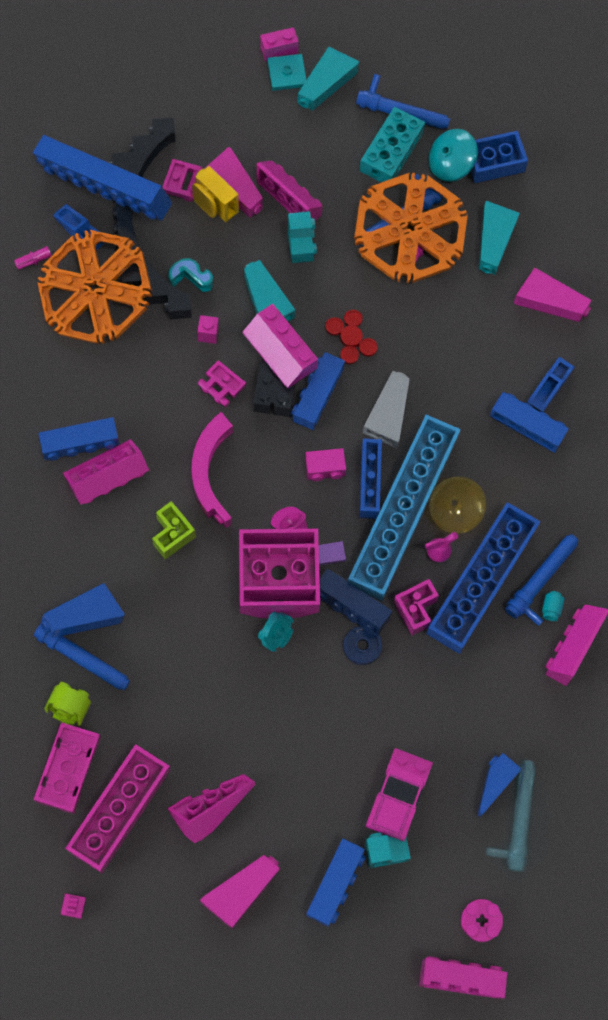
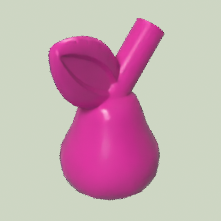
[425,532,458,563]

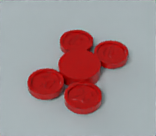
[325,310,378,364]

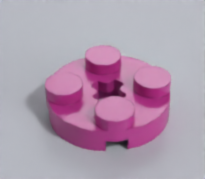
[461,899,503,942]

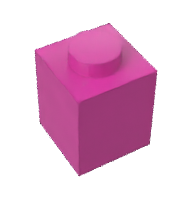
[197,315,219,344]

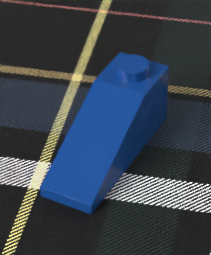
[477,753,521,817]

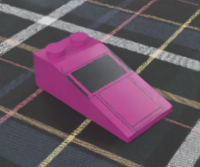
[365,748,433,842]

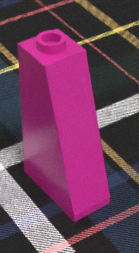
[204,147,263,218]
[514,268,592,322]
[200,855,280,929]

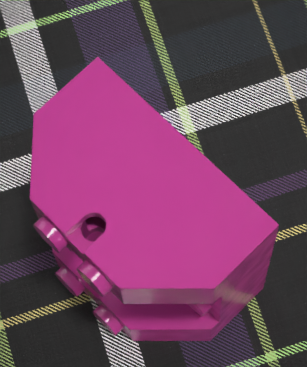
[239,529,320,618]

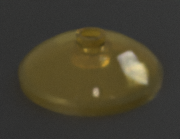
[429,476,486,534]

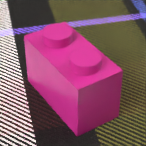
[260,27,299,61]
[305,448,346,481]

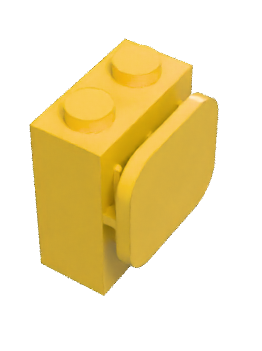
[192,166,239,223]

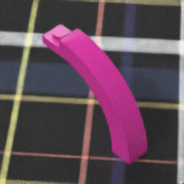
[192,412,233,528]

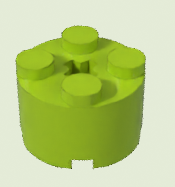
[44,682,91,726]

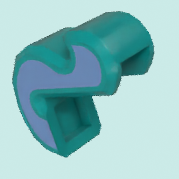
[168,258,214,292]

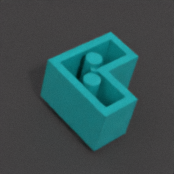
[288,211,317,263]
[364,833,411,869]

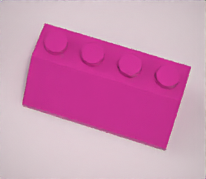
[257,161,323,221]
[243,304,318,389]
[63,439,150,505]
[545,604,608,686]

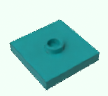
[268,54,306,91]

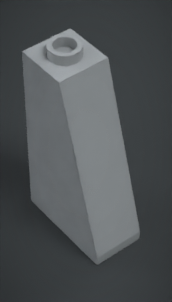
[363,371,410,449]

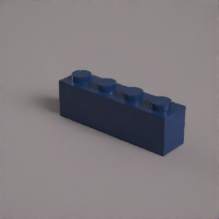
[319,569,392,636]

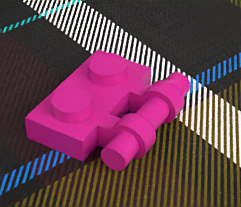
[197,360,246,407]

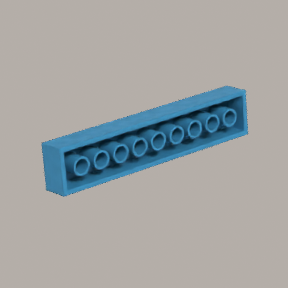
[348,415,461,601]

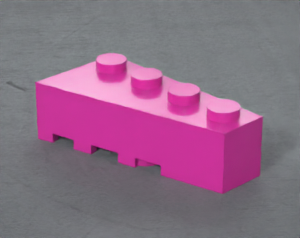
[419,956,507,999]

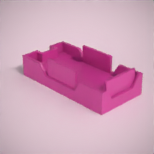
[34,722,101,814]

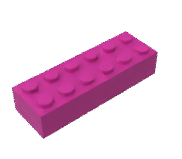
[65,744,171,874]

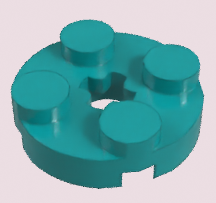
[258,612,294,652]

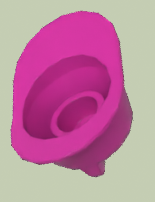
[271,507,307,529]

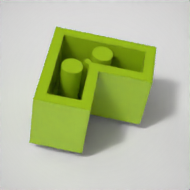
[152,501,196,560]

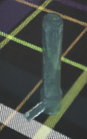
[486,760,536,872]

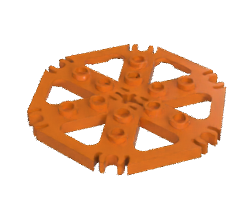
[354,173,468,283]
[37,230,152,345]

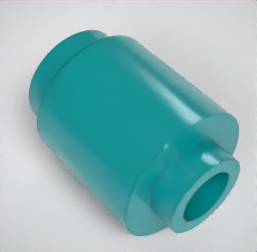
[542,591,565,622]

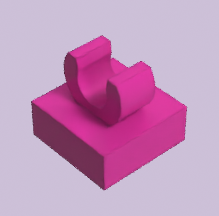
[61,893,86,919]

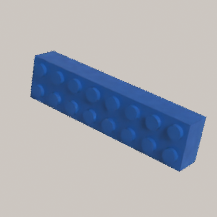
[33,135,172,221]
[426,502,540,654]

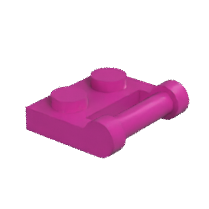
[163,159,203,202]

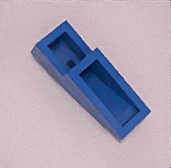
[53,204,105,250]
[527,357,575,412]

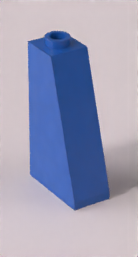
[41,583,125,638]

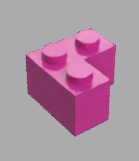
[393,579,439,636]

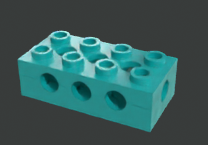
[359,107,425,183]

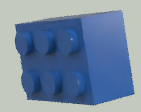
[470,131,528,183]

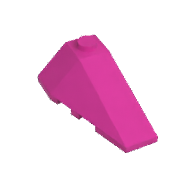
[167,774,256,843]

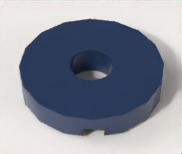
[343,626,382,665]

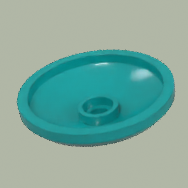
[428,129,478,182]

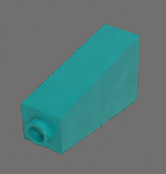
[298,47,359,111]
[478,201,520,275]
[244,260,295,322]

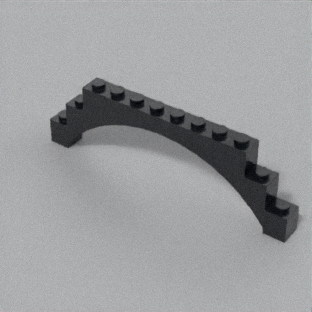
[109,117,192,320]

